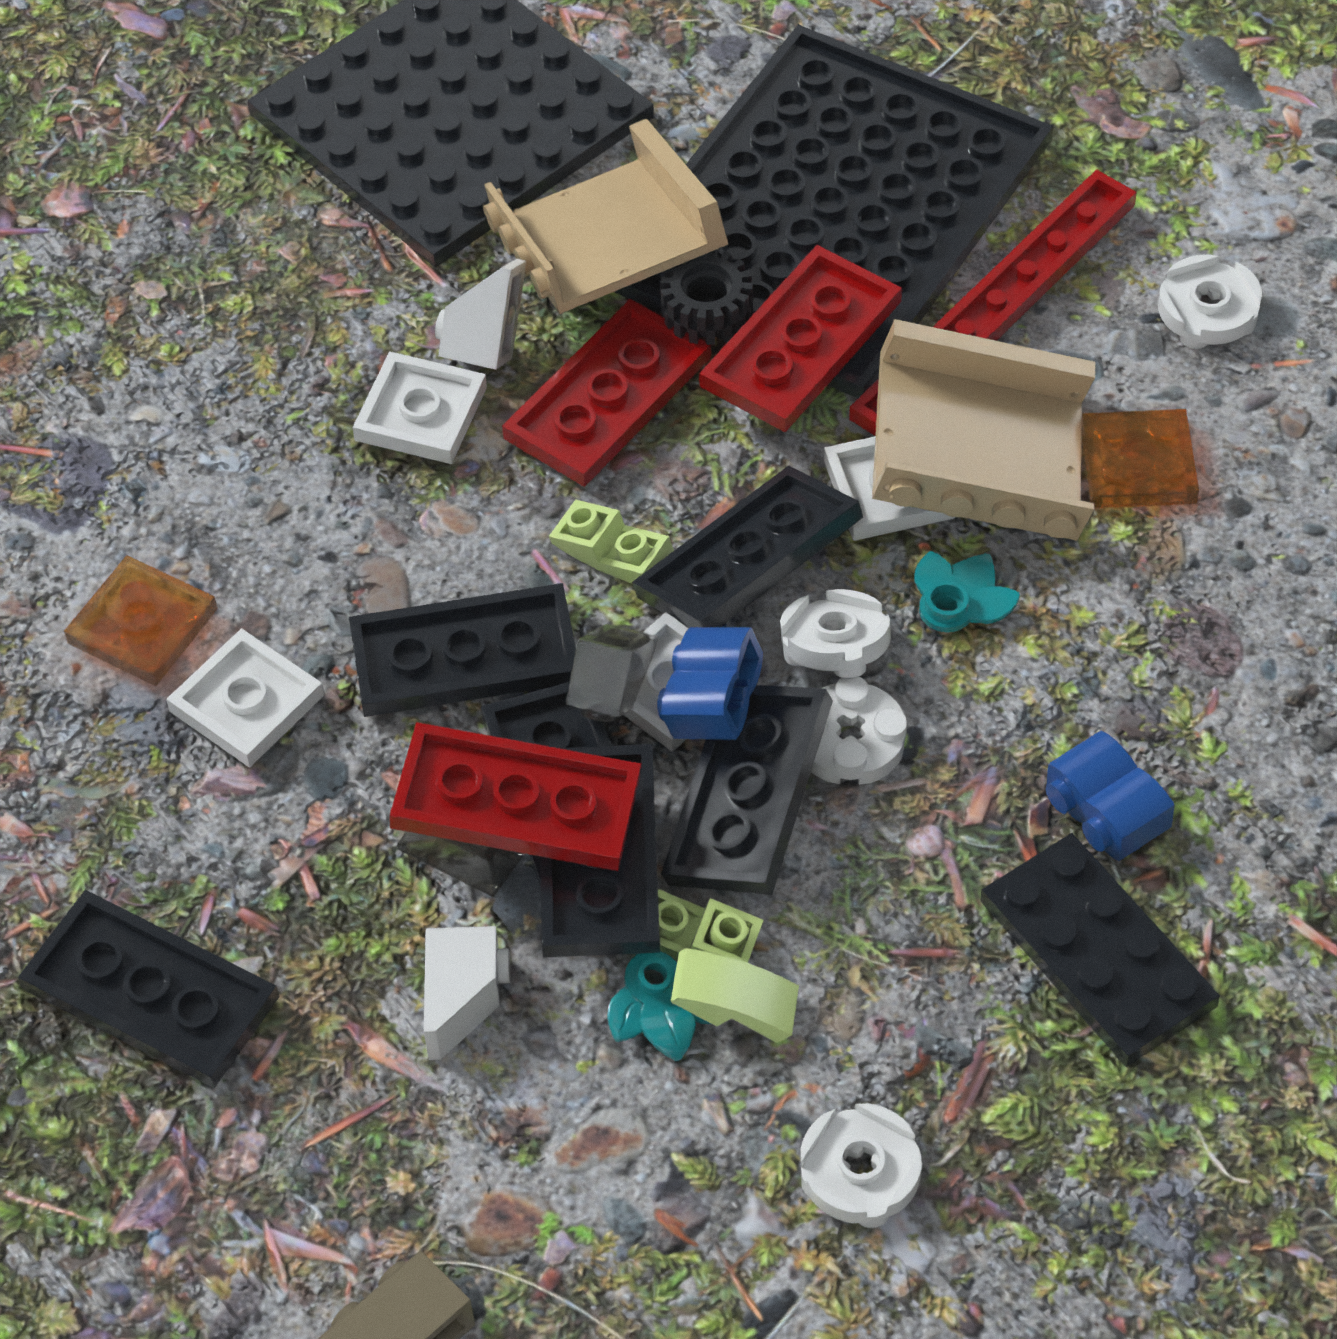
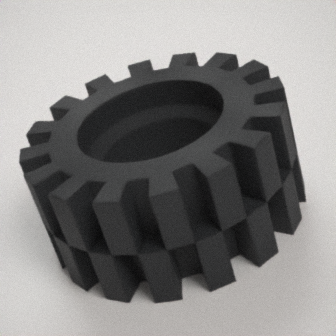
[660,250,753,345]

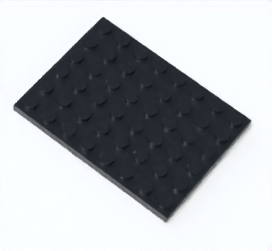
[614,24,1053,399]

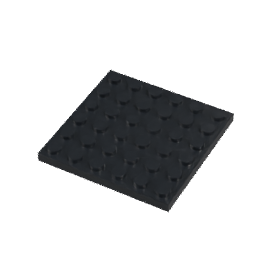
[247,0,654,268]

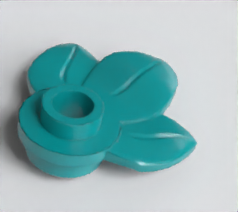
[914,551,1020,632]
[607,951,711,1061]

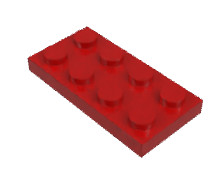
[699,245,902,433]
[502,299,711,487]
[390,722,641,871]

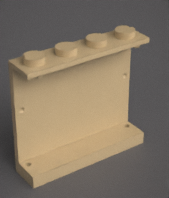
[483,119,728,314]
[872,319,1095,541]

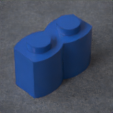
[657,627,763,740]
[1046,730,1175,861]

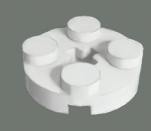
[1158,254,1262,349]
[780,589,891,678]
[811,676,907,785]
[800,1103,922,1228]

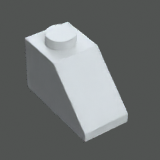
[435,259,527,370]
[424,926,511,1060]

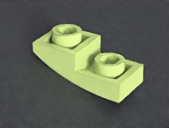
[549,500,674,584]
[658,889,764,963]
[671,948,799,1043]

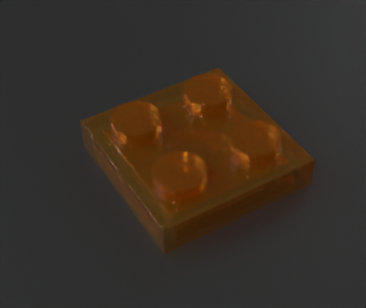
[1081,409,1199,508]
[64,555,218,686]

